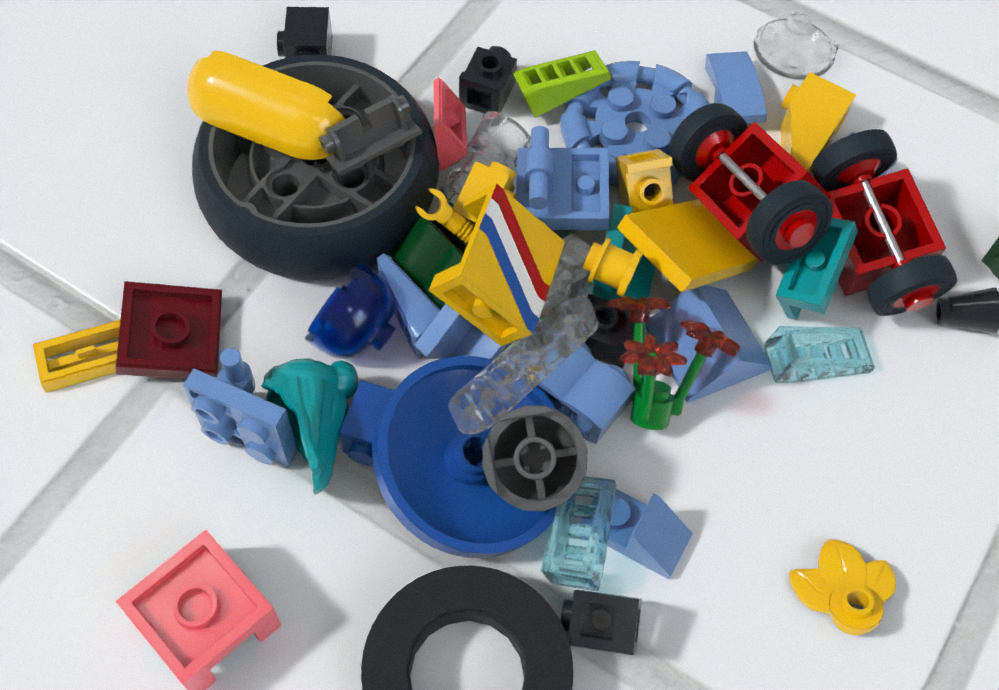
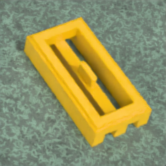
[33,320,120,393]

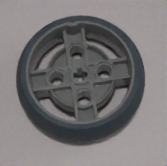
[192,54,439,280]

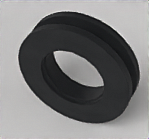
[361,565,573,690]

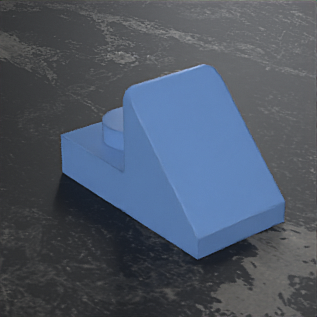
[578,482,693,579]

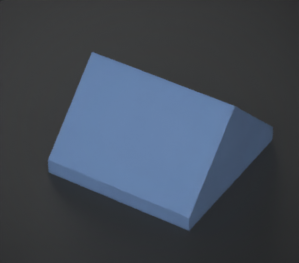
[645,285,772,403]

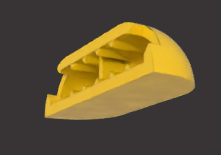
[187,50,345,160]

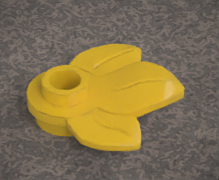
[789,539,896,635]

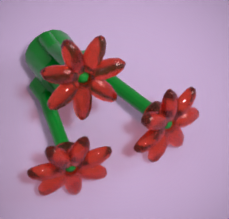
[607,296,741,430]

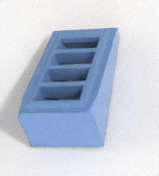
[377,253,440,358]

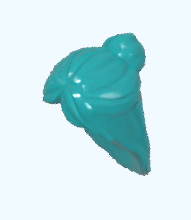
[261,358,358,495]

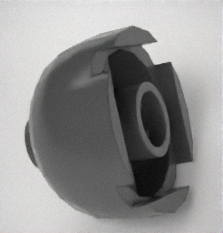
[482,405,588,511]

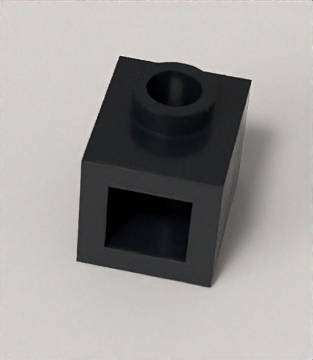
[277,7,333,58]

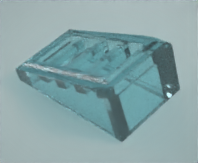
[764,326,875,383]
[541,476,617,591]

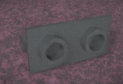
[318,95,422,176]

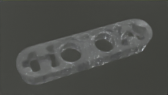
[448,297,599,434]

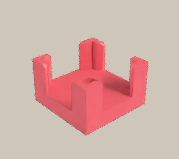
[116,530,281,690]

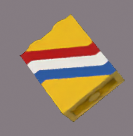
[429,183,565,346]

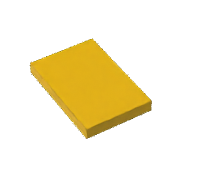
[617,199,759,292]

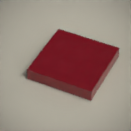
[116,281,222,379]

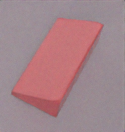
[433,77,467,171]

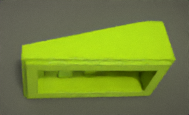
[512,50,612,118]

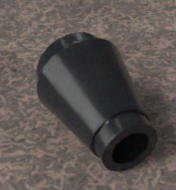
[936,287,999,334]

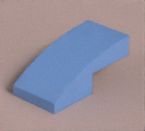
[705,51,767,123]

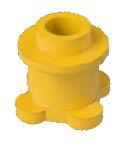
[582,237,643,297]

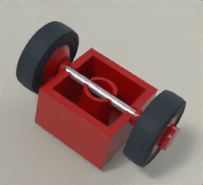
[669,103,833,265]
[811,129,957,316]

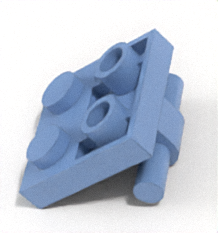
[516,126,609,230]
[183,348,298,467]

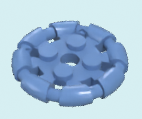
[560,61,709,190]

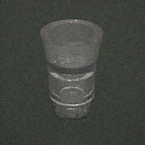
[440,111,531,207]

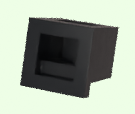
[459,46,517,118]
[566,293,636,369]
[561,590,642,655]

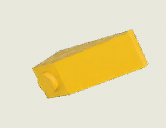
[781,72,856,174]

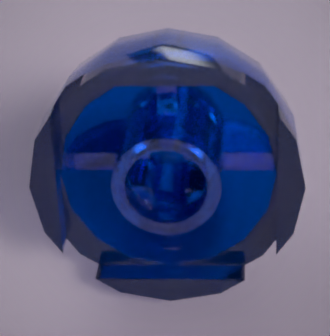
[304,262,396,360]

